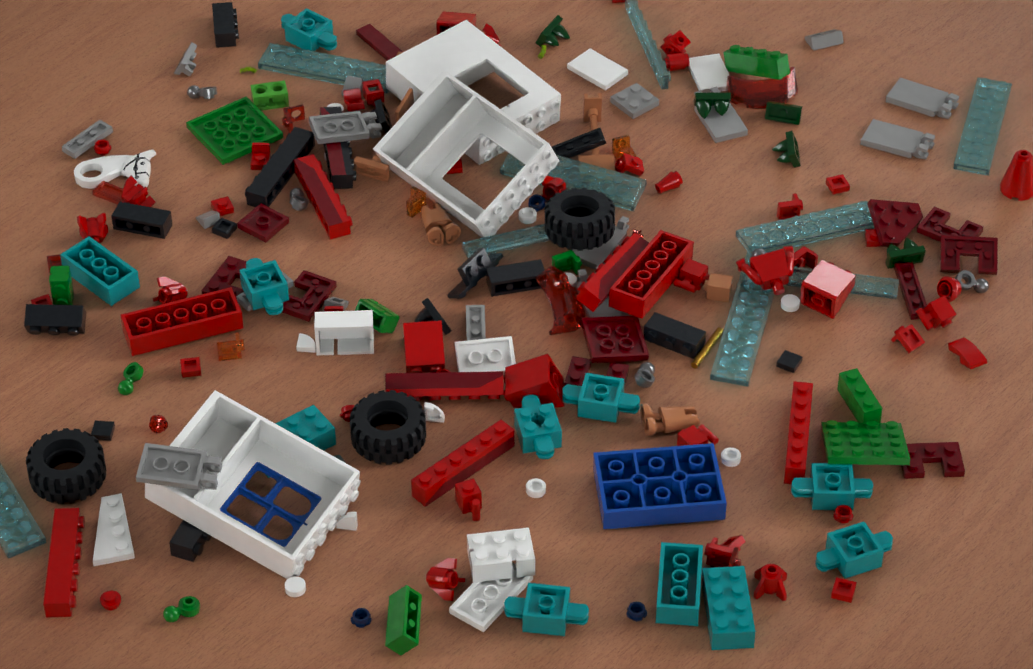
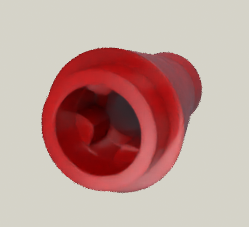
[655,171,683,194]

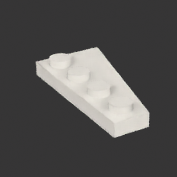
[93,493,135,566]

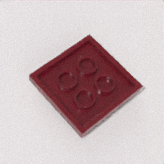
[581,316,649,363]

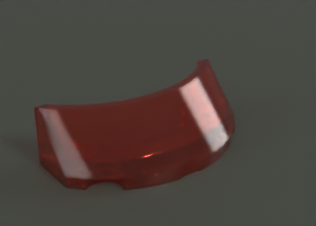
[726,67,798,109]
[536,265,585,335]

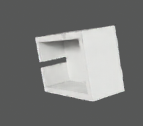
[314,310,374,356]
[467,528,535,583]

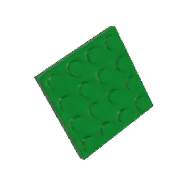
[186,96,283,165]
[821,420,910,465]

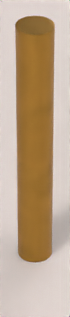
[691,327,724,369]

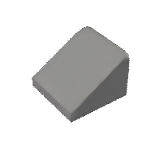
[341,76,363,96]
[196,210,220,229]
[323,297,349,312]

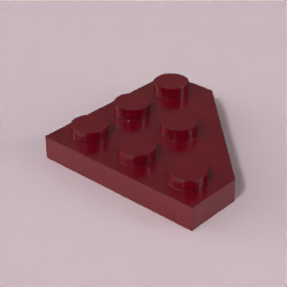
[867,199,923,247]

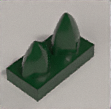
[536,15,570,47]
[694,93,731,119]
[765,101,803,125]
[772,131,801,168]
[885,238,926,269]

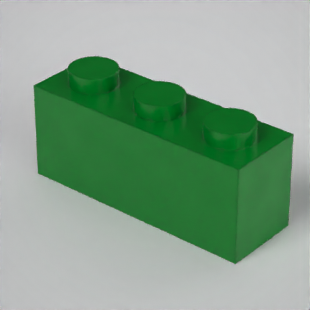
[837,368,882,423]
[385,585,422,656]

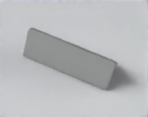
[804,29,844,50]

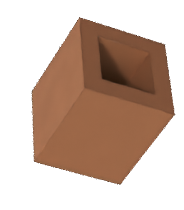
[704,273,733,303]

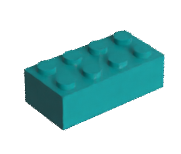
[60,236,140,306]
[265,405,336,478]
[656,542,703,626]
[701,566,756,650]

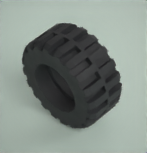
[544,188,615,251]
[350,390,426,465]
[26,428,106,504]

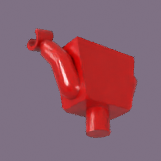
[736,246,794,295]

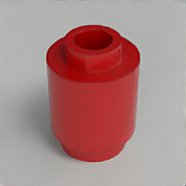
[663,52,690,71]

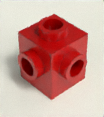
[660,30,691,54]

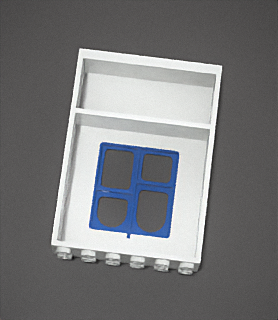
[145,390,361,579]

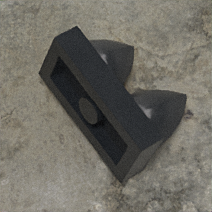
[370,99,392,134]
[414,298,452,335]

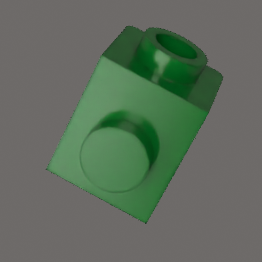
[552,250,582,275]

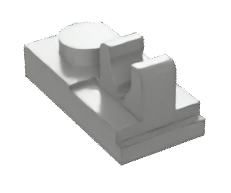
[174,42,197,76]

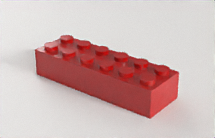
[609,230,694,319]
[120,287,244,356]

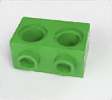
[250,80,289,111]

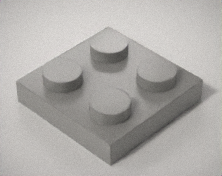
[610,83,659,119]

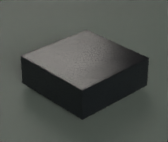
[212,218,237,239]
[776,350,803,373]
[91,420,115,441]

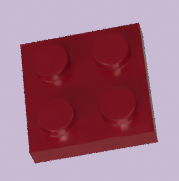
[237,203,289,243]

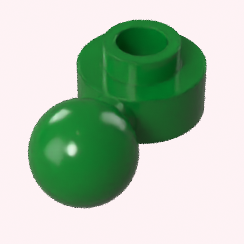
[118,362,144,395]
[163,596,200,623]

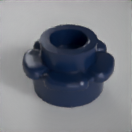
[528,194,546,212]
[626,602,647,621]
[351,608,372,628]

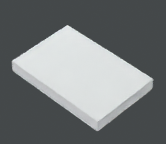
[567,49,628,91]
[688,53,734,93]
[454,336,516,375]

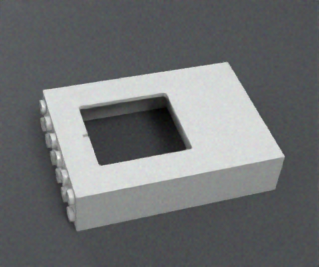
[386,20,561,165]
[373,70,559,241]

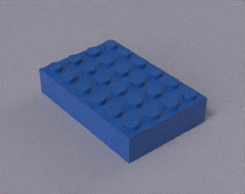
[593,443,727,529]

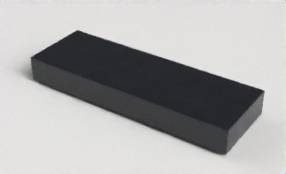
[552,128,607,163]

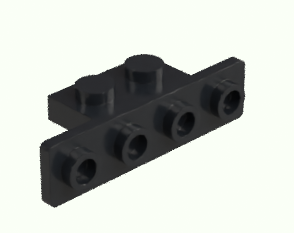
[447,248,504,299]

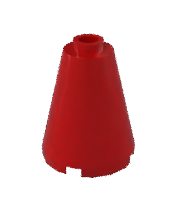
[1000,150,1033,201]

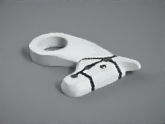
[74,150,156,189]

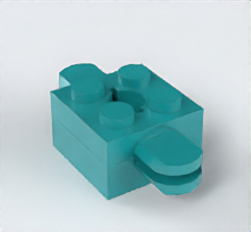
[281,8,337,53]
[240,258,289,315]
[562,373,640,423]
[514,395,562,459]
[791,463,874,510]
[815,521,893,579]
[504,583,589,636]

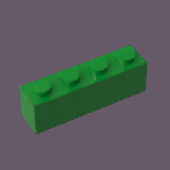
[723,45,790,80]

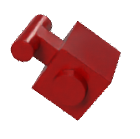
[673,258,710,293]
[915,296,957,331]
[677,424,719,446]
[455,478,482,522]

